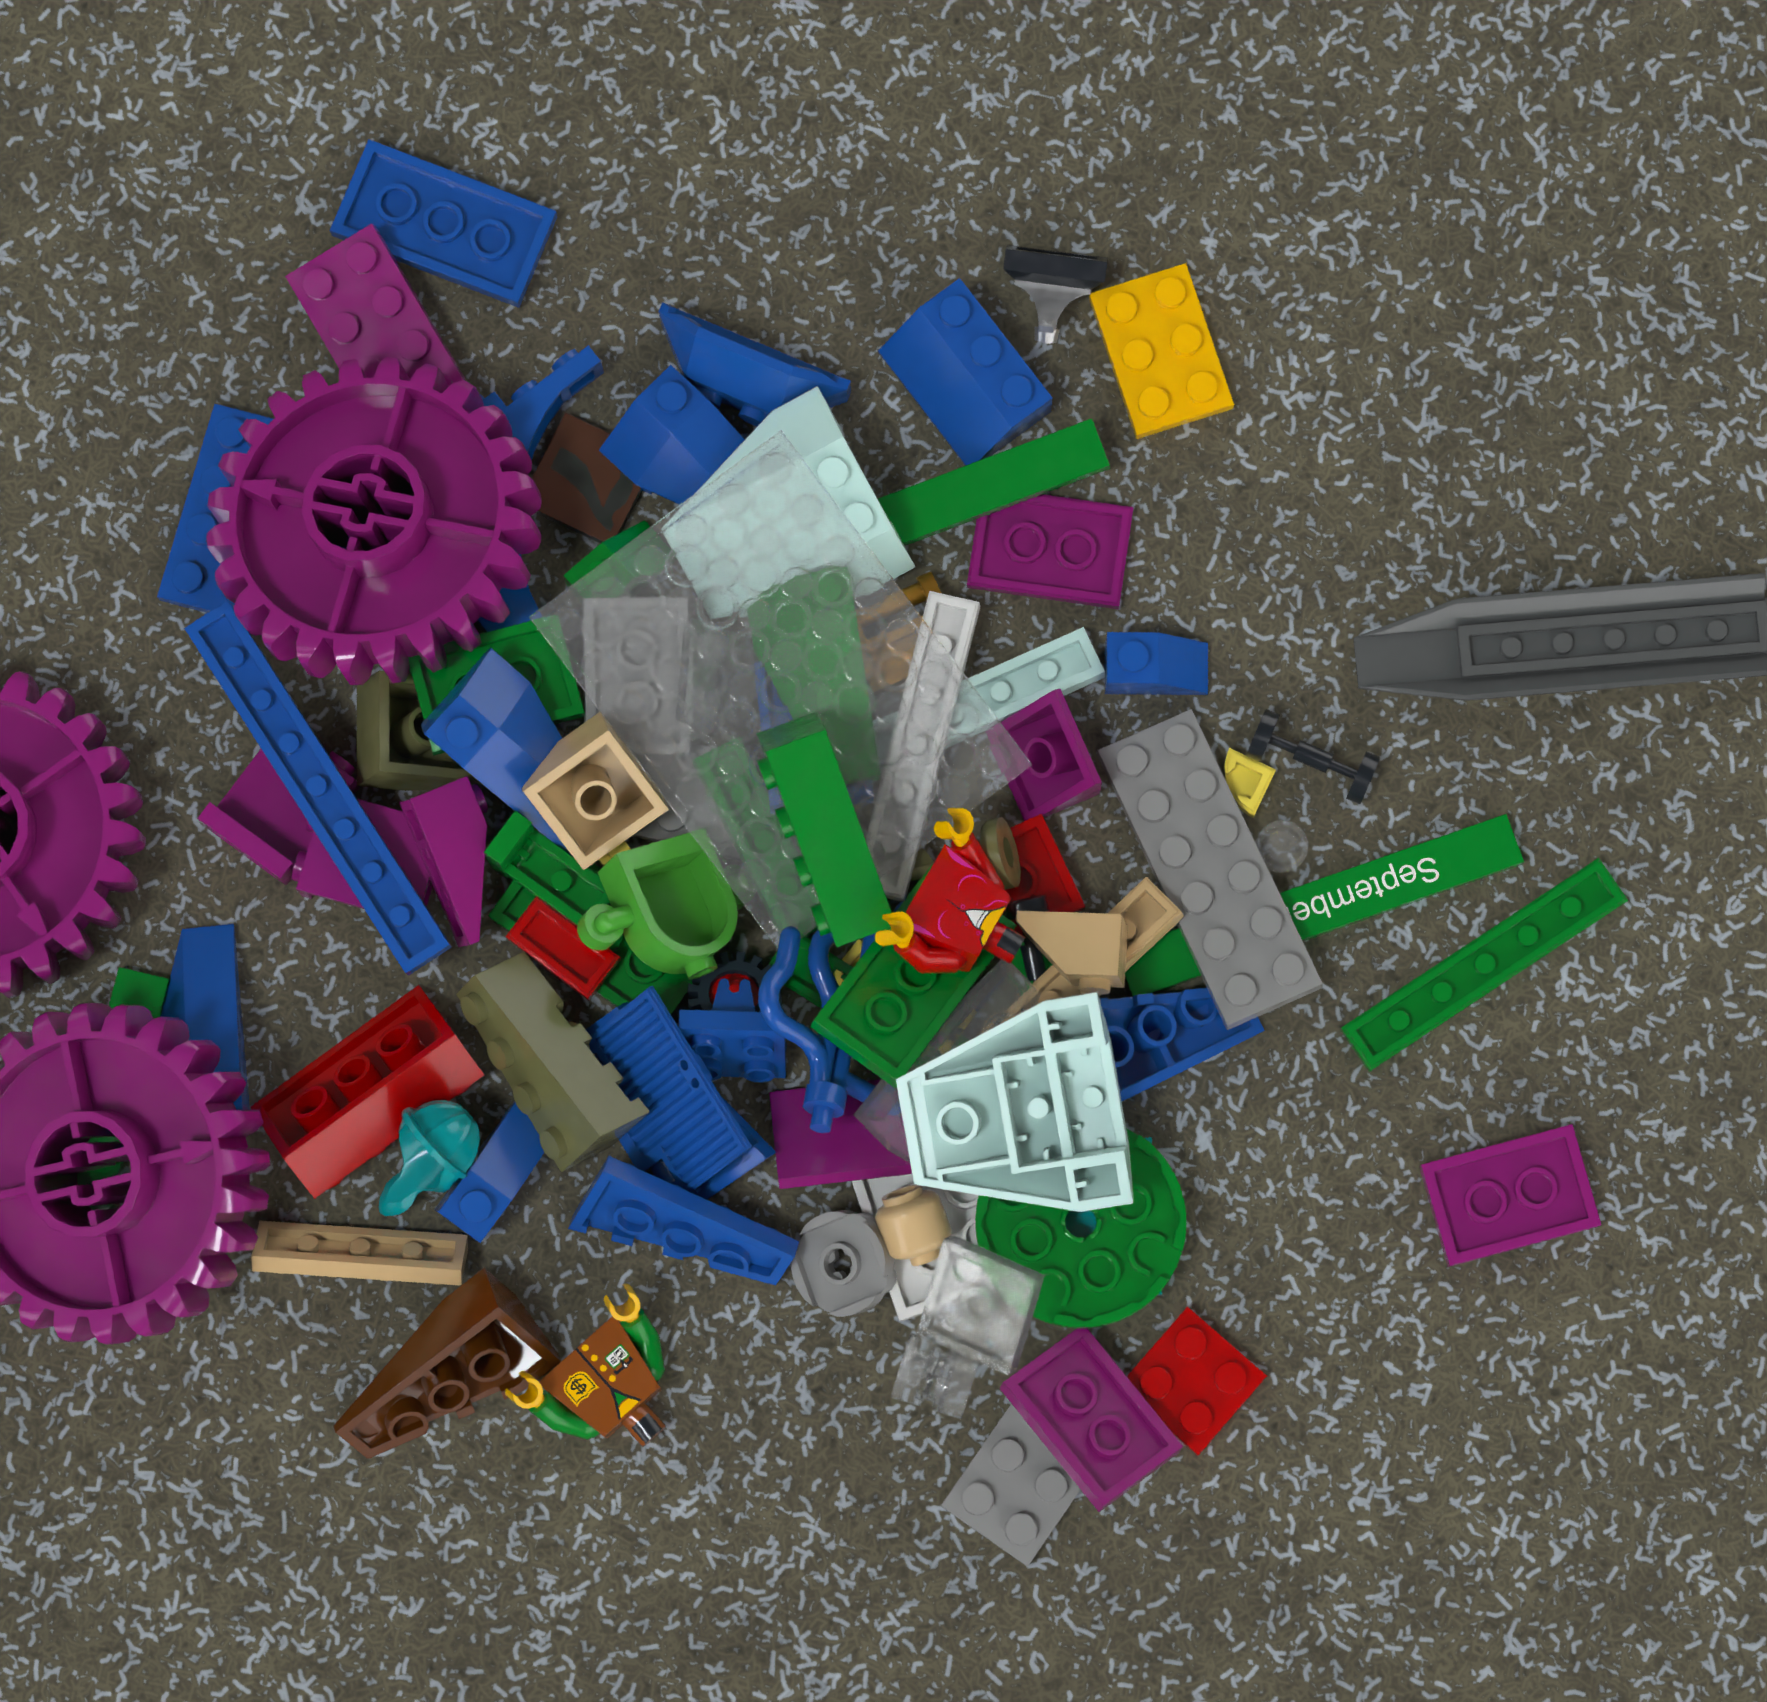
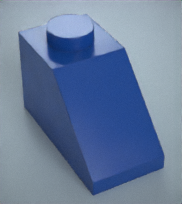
[1105,632,1208,695]

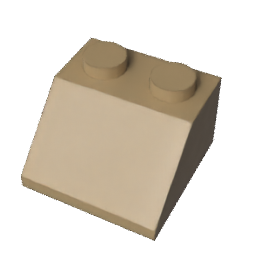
[522,711,669,870]

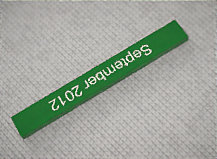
[1125,814,1524,997]

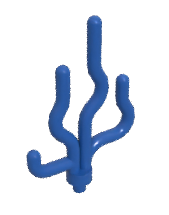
[758,926,898,1133]

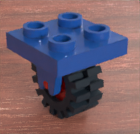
[679,951,787,1082]

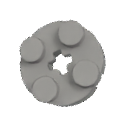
[791,1210,897,1317]

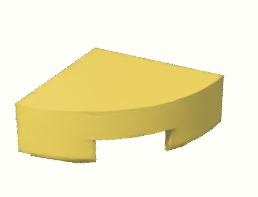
[1224,748,1276,818]

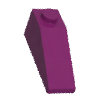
[400,776,488,947]

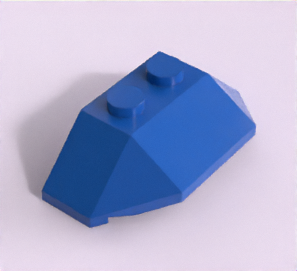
[659,302,851,427]

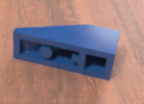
[434,1101,544,1243]

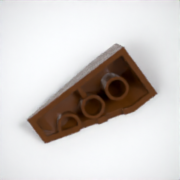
[333,1268,561,1459]

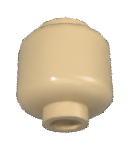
[875,1184,952,1266]

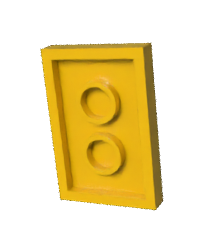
[1089,263,1234,439]

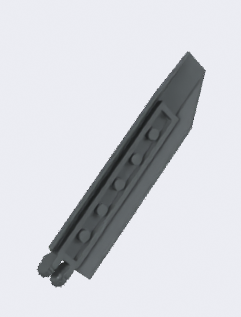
[1353,573,1767,701]

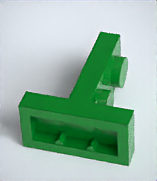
[484,811,611,925]

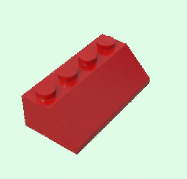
[250,985,484,1199]

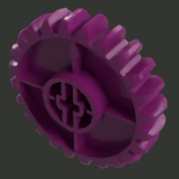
[206,357,542,685]
[0,671,146,999]
[0,1003,271,1345]

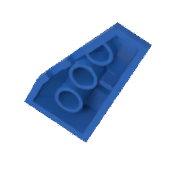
[599,365,745,508]
[1099,988,1265,1101]

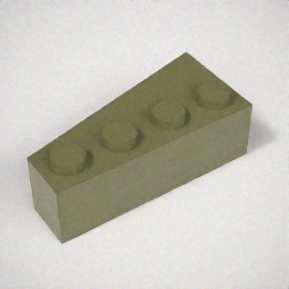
[456,952,650,1172]

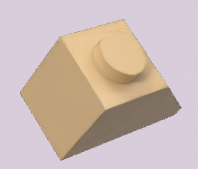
[1016,911,1128,995]

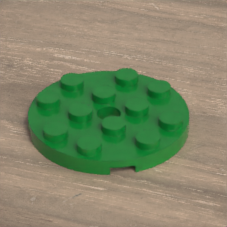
[975,1128,1187,1329]

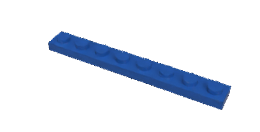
[184,600,452,976]

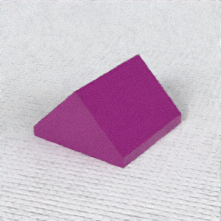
[985,689,1102,821]

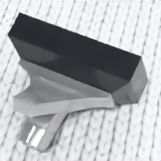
[1003,245,1108,344]

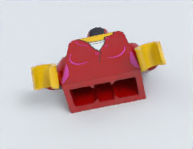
[875,808,1025,973]

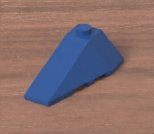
[421,647,573,857]
[160,924,250,1110]

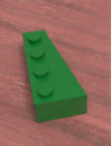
[756,712,892,947]

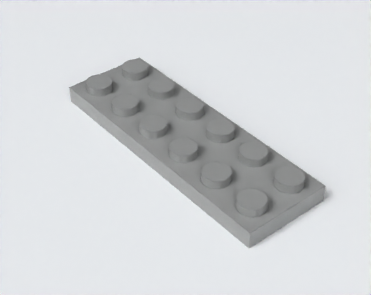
[1098,709,1323,1030]

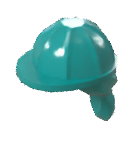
[378,1100,480,1216]

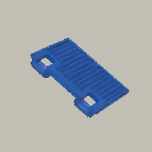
[589,985,752,1193]

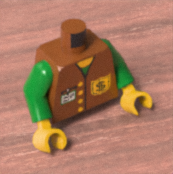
[505,1283,666,1447]

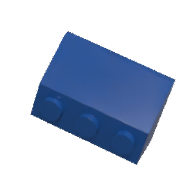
[878,278,1053,466]

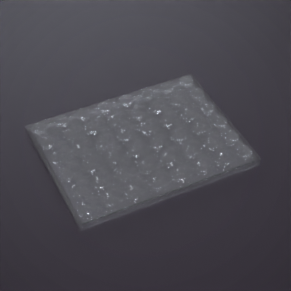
[529,430,1032,950]

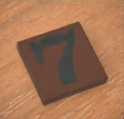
[532,413,642,544]

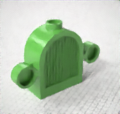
[577,828,756,980]

